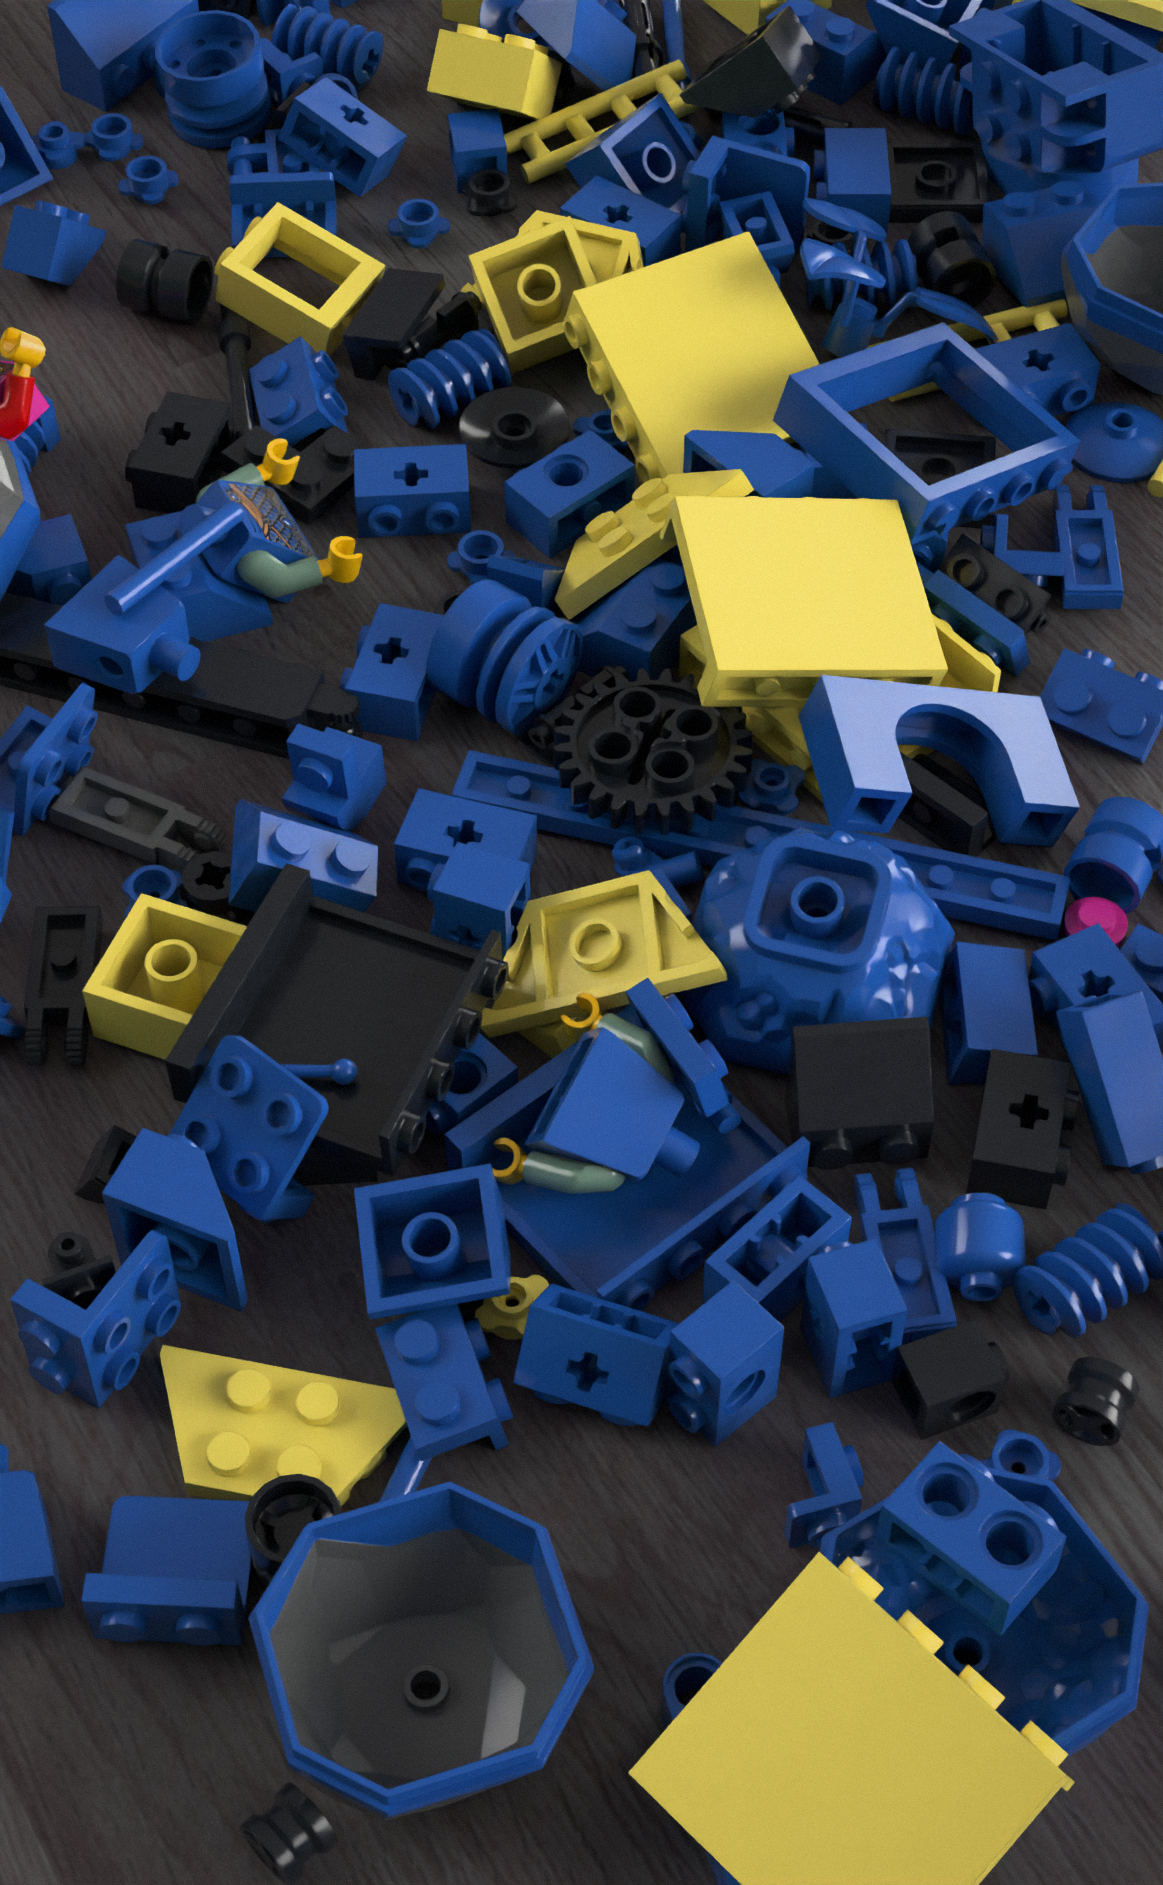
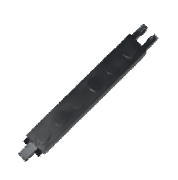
[0,592,363,759]

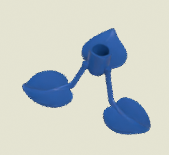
[800,198,998,357]

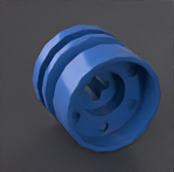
[155,10,272,149]
[426,579,583,736]

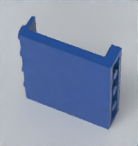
[444,1005,810,1311]

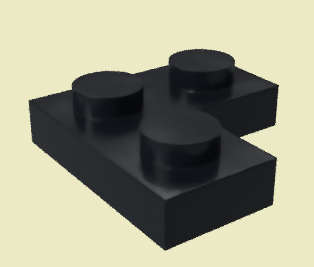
[220,425,371,525]

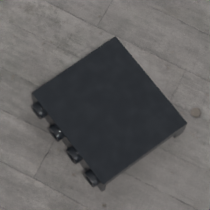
[165,863,509,1176]

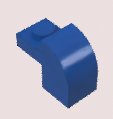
[282,724,387,831]

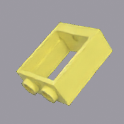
[214,202,386,356]

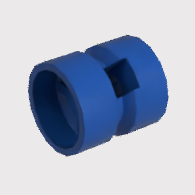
[1063,796,1163,914]

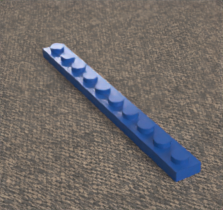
[451,750,1071,940]

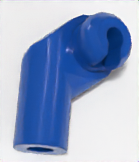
[612,836,704,889]

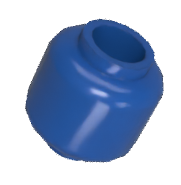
[934,1193,1026,1301]

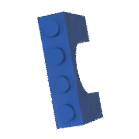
[798,674,1080,847]
[1056,991,1163,1174]

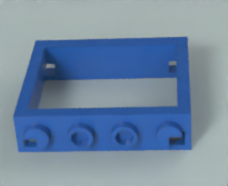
[773,322,1081,545]

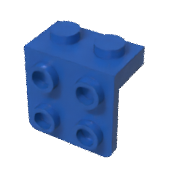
[681,135,810,253]
[0,683,98,837]
[170,1035,329,1223]
[10,1230,181,1409]
[81,1496,253,1646]

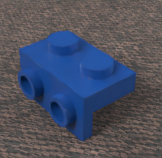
[229,171,337,258]
[249,336,348,447]
[1040,648,1163,765]
[375,1304,514,1461]

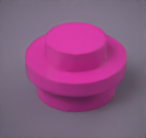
[1063,897,1128,947]

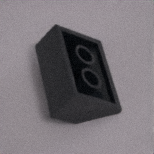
[680,5,823,118]

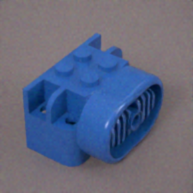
[949,0,1163,202]

